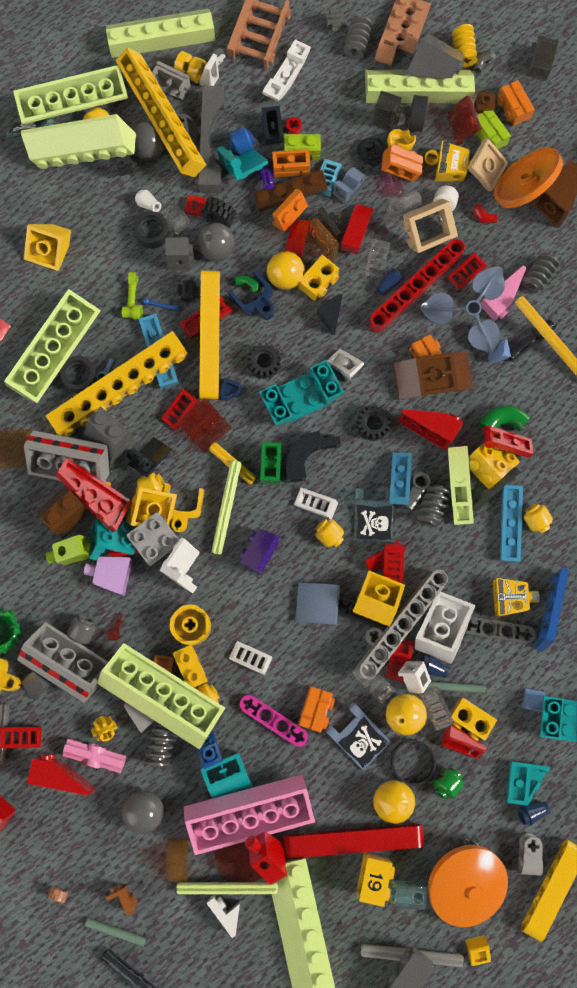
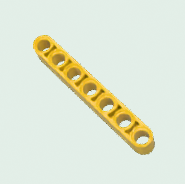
[199,270,220,399]

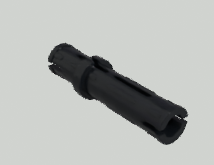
[508,319,556,362]
[101,948,157,988]

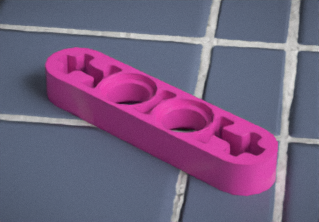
[240,695,308,746]

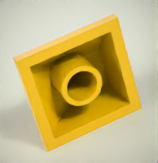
[24,224,71,271]
[126,487,177,527]

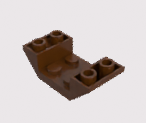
[393,352,473,400]

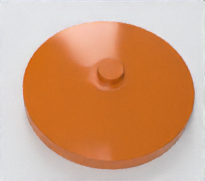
[494,147,563,208]
[428,845,508,927]

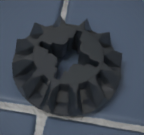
[357,138,385,166]

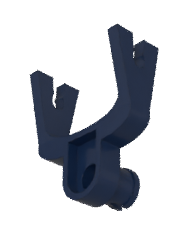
[227,269,274,320]

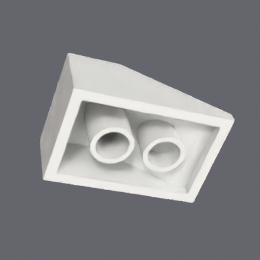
[415,592,475,664]

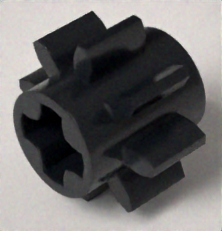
[177,280,200,302]

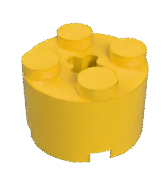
[170,605,211,646]

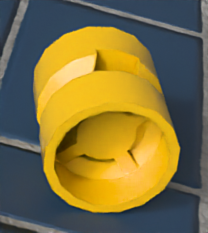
[174,51,206,83]

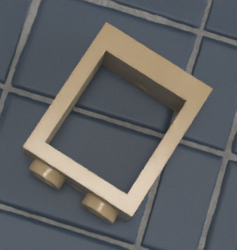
[402,198,458,253]

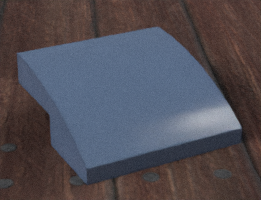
[295,583,340,625]

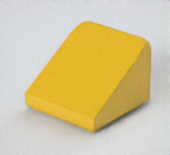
[465,935,491,966]

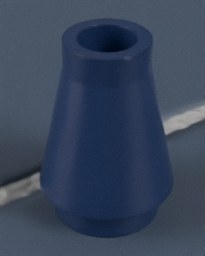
[375,268,402,295]
[420,655,449,678]
[518,802,550,826]

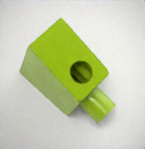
[46,535,90,565]

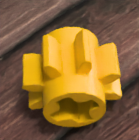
[91,716,118,741]

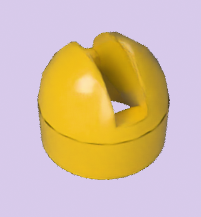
[425,149,440,165]

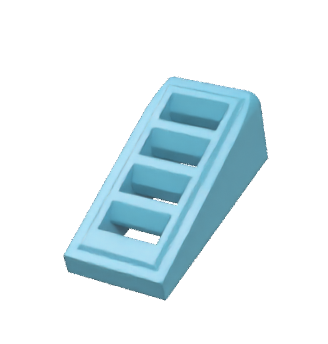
[318,159,342,197]

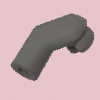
[473,50,496,73]

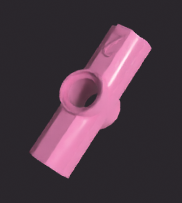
[62,739,126,773]

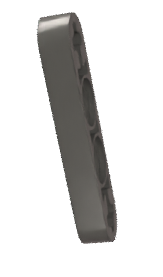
[465,617,536,644]

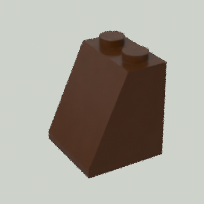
[532,159,577,228]
[37,486,91,539]

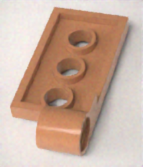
[375,0,431,66]

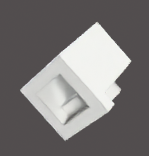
[398,661,431,694]

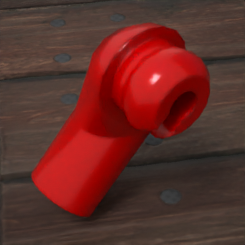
[473,204,497,223]

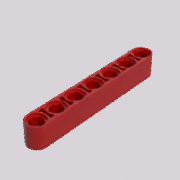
[369,239,465,333]
[283,824,424,858]

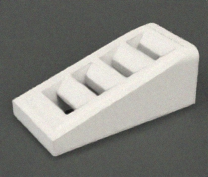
[199,54,219,86]
[294,488,338,519]
[229,641,273,675]

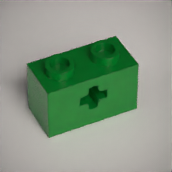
[260,442,281,485]

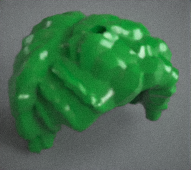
[0,609,21,654]

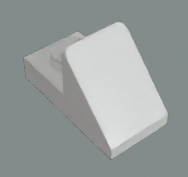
[327,349,364,382]
[207,894,240,938]

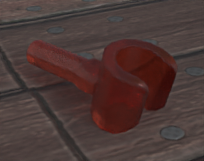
[108,613,123,641]

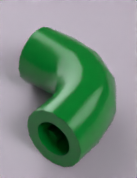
[478,405,531,431]

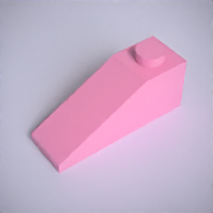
[481,265,526,321]

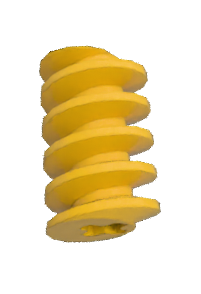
[452,24,477,68]

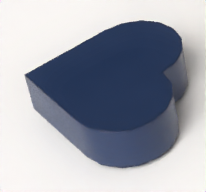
[219,378,242,401]

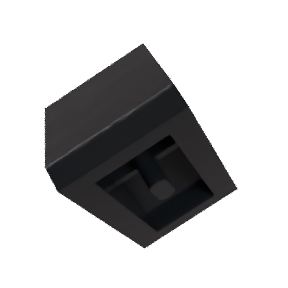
[261,105,284,145]
[317,294,343,335]

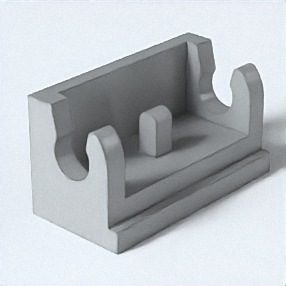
[152,61,191,101]

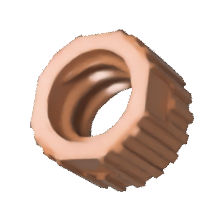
[47,886,68,903]

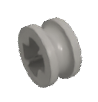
[365,628,382,645]

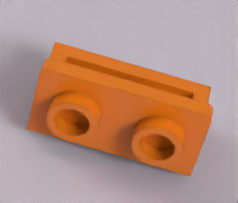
[272,189,308,232]

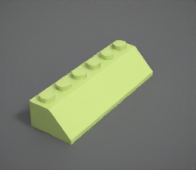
[106,9,215,58]
[13,65,128,125]
[365,70,475,103]
[21,114,136,169]
[4,289,101,403]
[97,643,225,749]
[272,857,335,988]

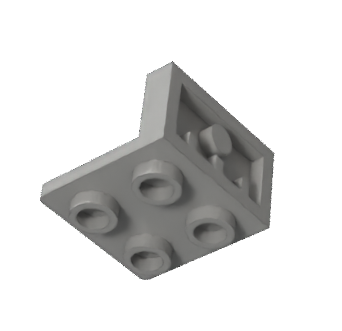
[127,512,179,566]

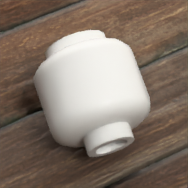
[433,185,459,211]

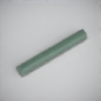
[426,681,486,693]
[85,918,146,947]

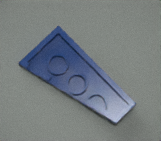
[535,567,569,652]

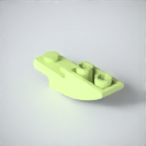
[448,446,474,525]

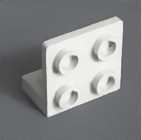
[160,538,200,593]

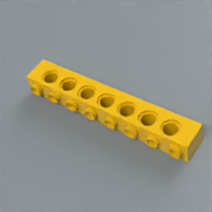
[116,48,206,177]
[46,331,188,437]

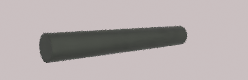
[473,466,520,511]

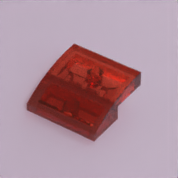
[177,398,232,453]
[214,842,263,882]

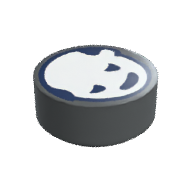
[209,48,227,66]

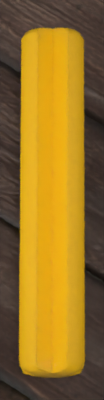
[209,442,256,485]

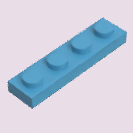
[139,314,179,389]
[500,485,523,563]

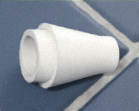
[135,190,161,212]

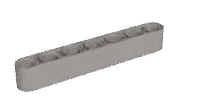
[355,570,448,680]

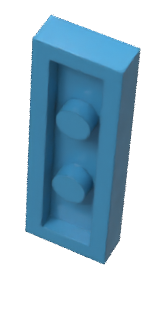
[389,452,412,505]

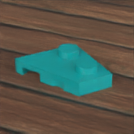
[506,761,550,806]

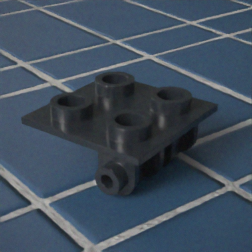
[126,437,173,478]

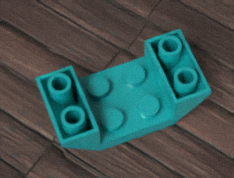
[259,360,344,426]
[540,696,577,742]

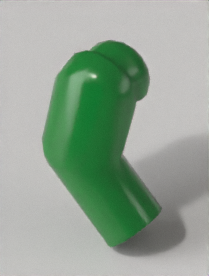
[235,275,260,293]

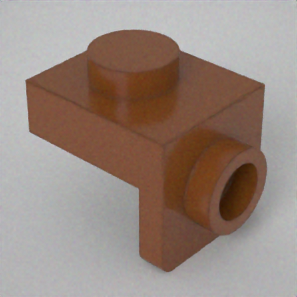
[105,884,138,916]

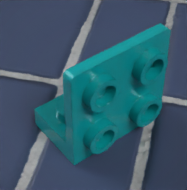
[216,146,268,181]
[89,517,135,560]

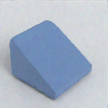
[488,339,511,363]
[522,688,545,712]

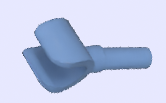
[96,358,114,380]

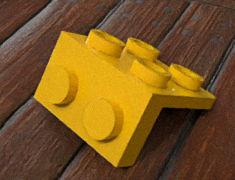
[468,437,519,490]

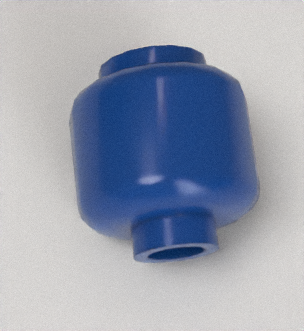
[227,127,255,155]

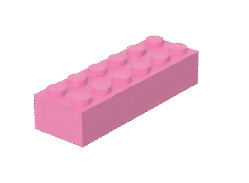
[184,774,315,855]

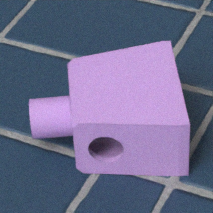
[84,557,133,596]

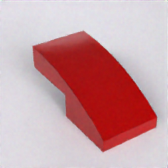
[385,638,415,682]

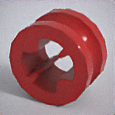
[286,117,302,134]

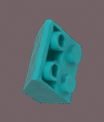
[200,752,253,799]

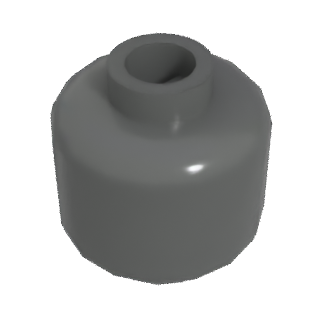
[66,615,96,645]

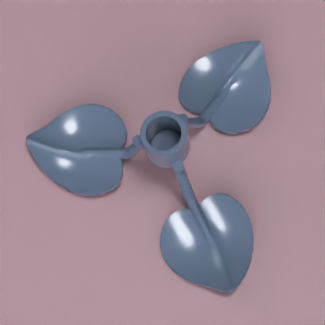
[421,267,505,353]

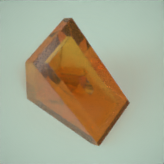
[166,839,189,882]

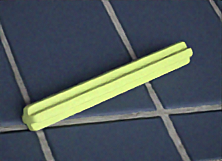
[211,460,241,555]
[176,882,278,894]

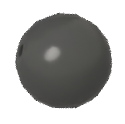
[132,121,165,161]
[197,222,235,261]
[121,790,164,834]

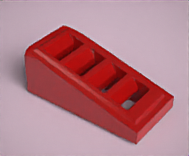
[447,252,487,291]
[160,389,200,430]
[382,544,405,583]
[441,725,487,759]
[0,727,42,748]

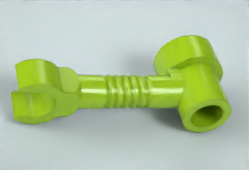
[122,272,143,320]

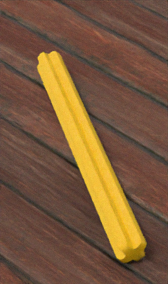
[515,296,577,376]

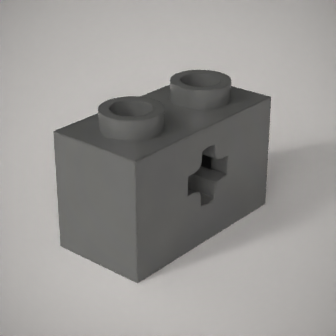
[165,237,194,270]

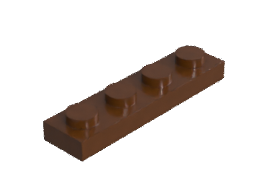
[254,170,328,212]

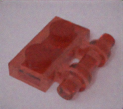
[448,95,482,145]

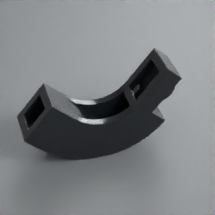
[286,431,341,483]

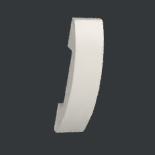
[262,40,311,101]

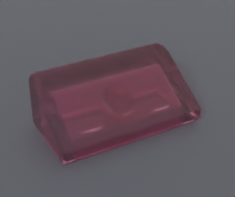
[378,161,405,197]

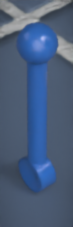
[142,298,180,312]

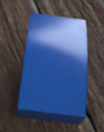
[197,729,223,769]

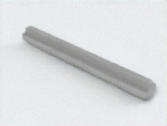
[361,944,464,967]

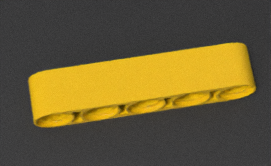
[521,839,577,942]

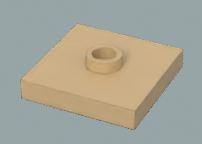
[468,138,508,192]

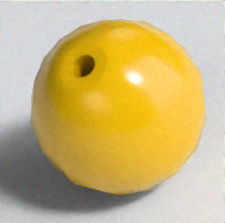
[267,251,305,290]
[386,693,427,736]
[373,780,415,824]

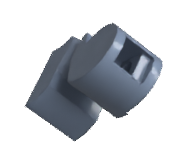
[332,167,366,203]

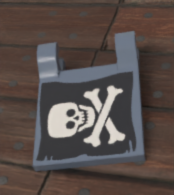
[325,702,391,770]

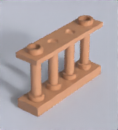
[227,0,292,70]

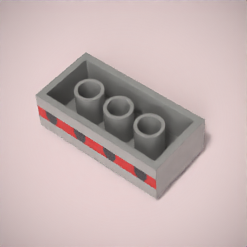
[24,431,109,483]
[17,622,108,703]

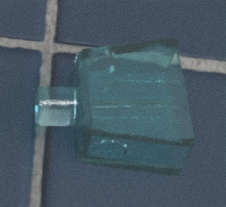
[388,878,430,910]

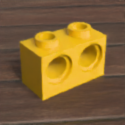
[298,255,339,301]
[173,645,209,688]
[447,697,497,741]

